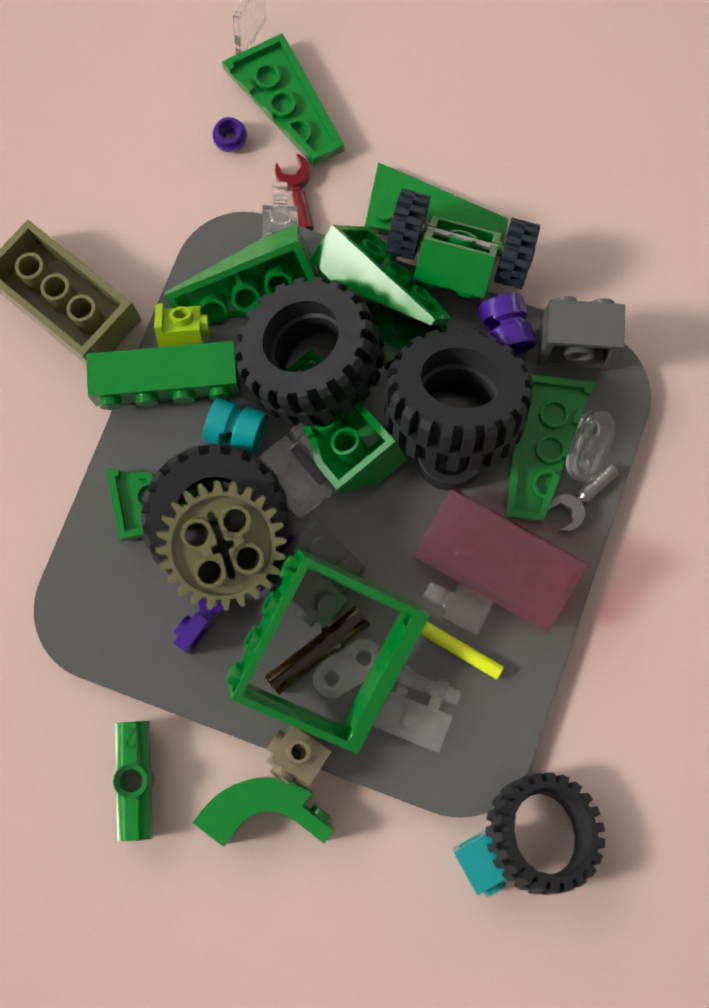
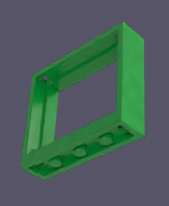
[226,548,430,754]

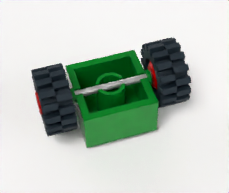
[385,188,541,298]

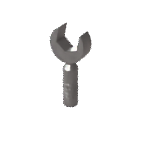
[547,464,619,533]

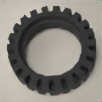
[485,772,605,895]

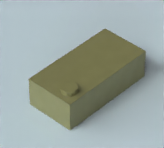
[0,220,142,364]

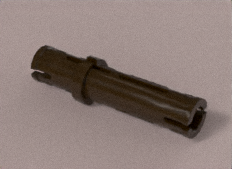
[265,606,370,695]

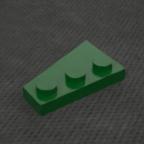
[106,468,231,542]

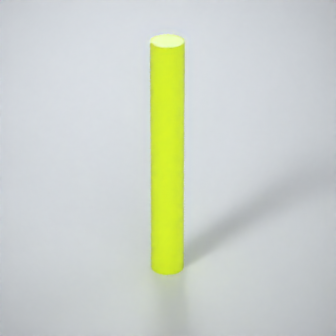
[420,621,504,680]

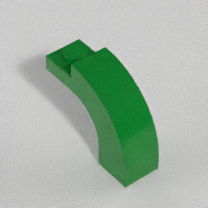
[193,776,335,847]

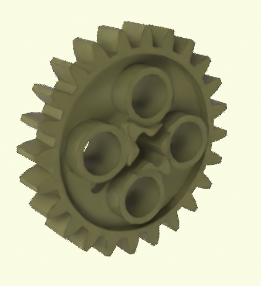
[156,480,287,611]

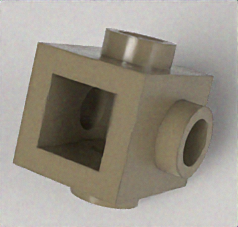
[266,726,331,788]

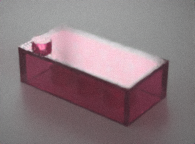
[414,487,588,633]

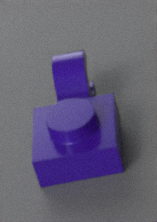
[173,597,225,655]

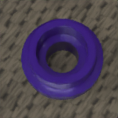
[212,117,247,152]

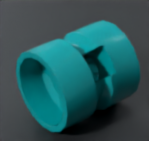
[203,397,268,455]

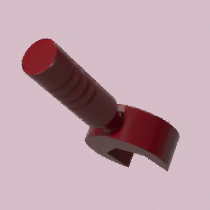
[275,154,314,230]

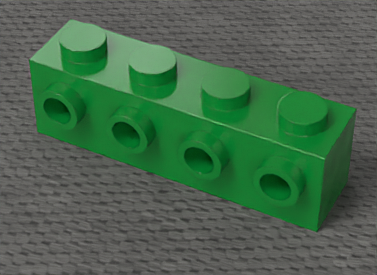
[86,341,240,410]

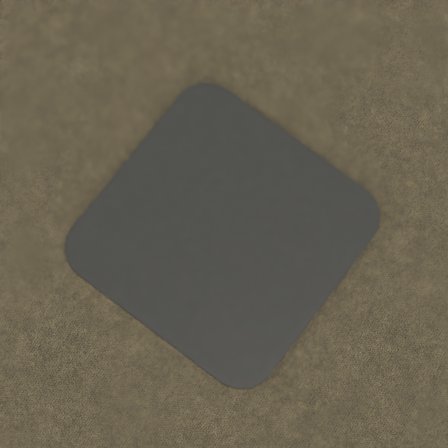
[34,212,651,818]

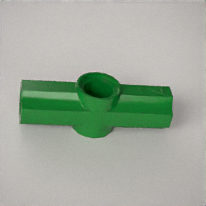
[113,721,155,842]

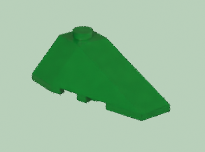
[165,224,318,323]
[309,225,451,325]
[285,348,407,493]

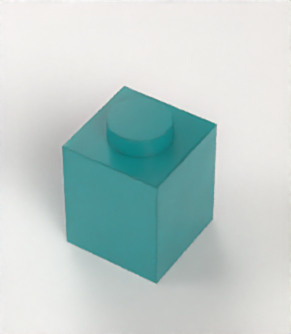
[451,830,507,897]

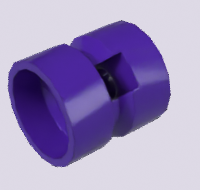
[477,293,537,356]

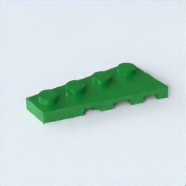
[221,33,344,166]
[365,162,509,256]

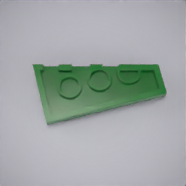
[505,374,595,523]

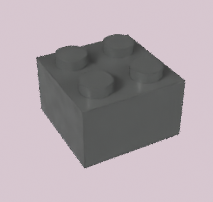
[537,296,626,370]

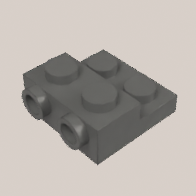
[266,518,365,629]

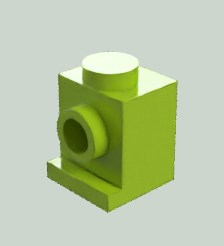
[154,303,210,347]

